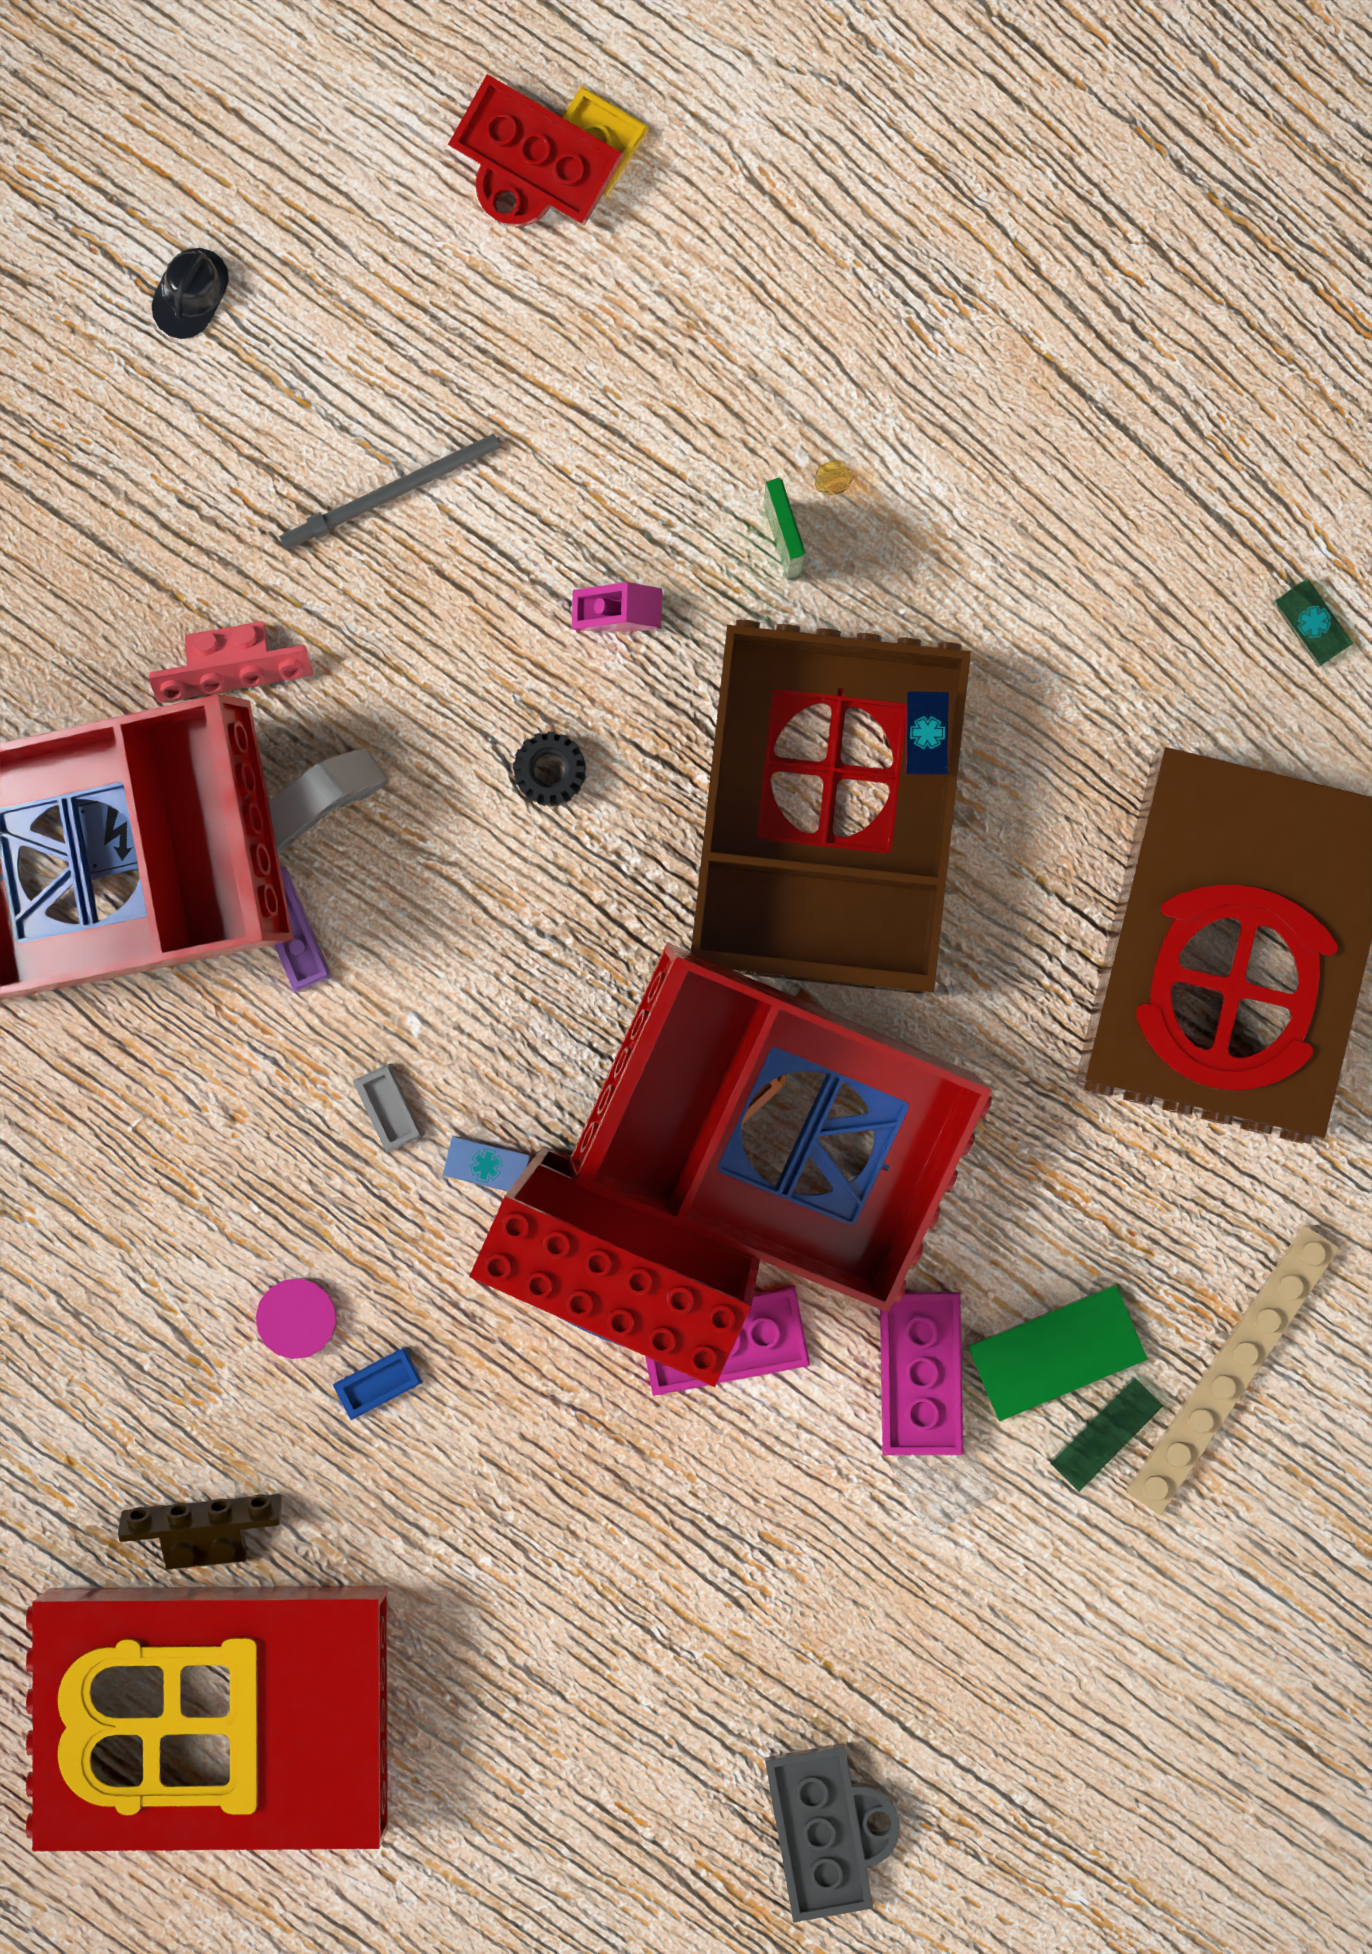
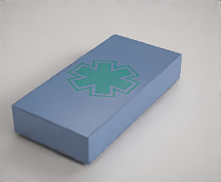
[442,1136,531,1192]

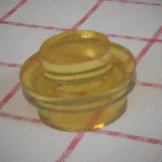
[814,460,854,496]

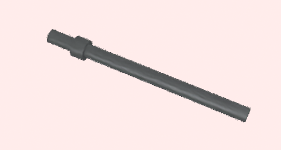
[279,433,501,550]

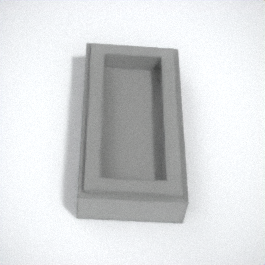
[353,1064,424,1153]

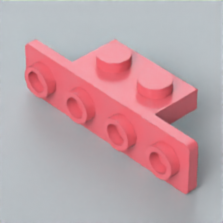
[149,621,313,703]

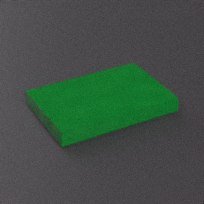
[763,477,806,581]

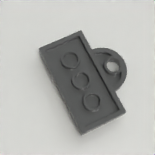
[765,1743,900,1923]

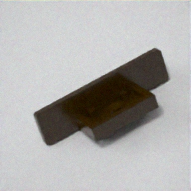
[118,1494,282,1570]

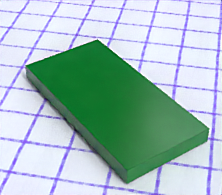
[967,1284,1148,1422]

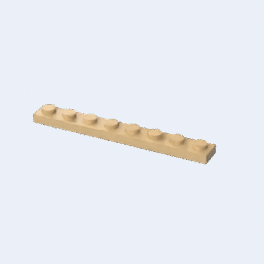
[1125,1225,1340,1516]

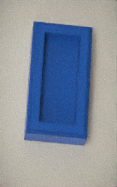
[333,1347,423,1420]

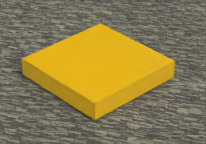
[562,86,649,197]

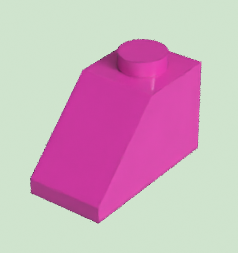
[572,582,662,632]

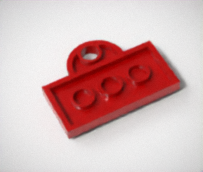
[448,74,624,227]

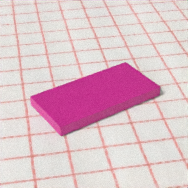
[645,1286,811,1396]
[880,1292,964,1456]

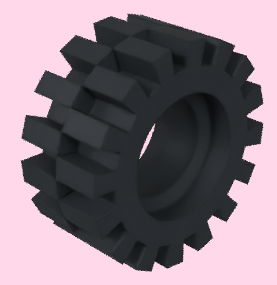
[513,731,586,806]

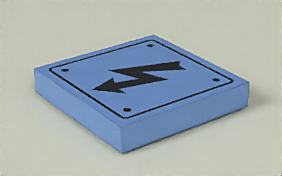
[77,799,139,881]

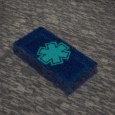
[905,691,949,776]

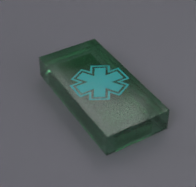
[1273,578,1353,667]

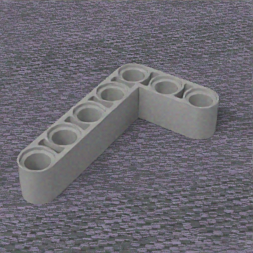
[269,747,388,855]

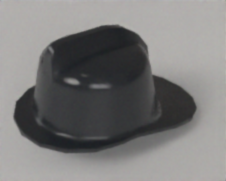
[151,248,229,339]

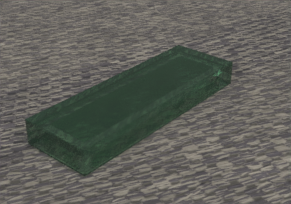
[1049,1376,1163,1492]

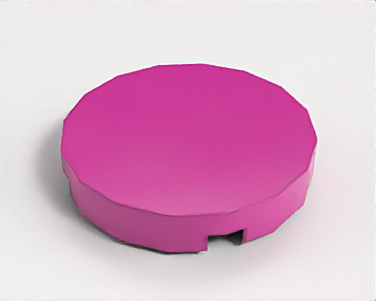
[255,1278,337,1359]

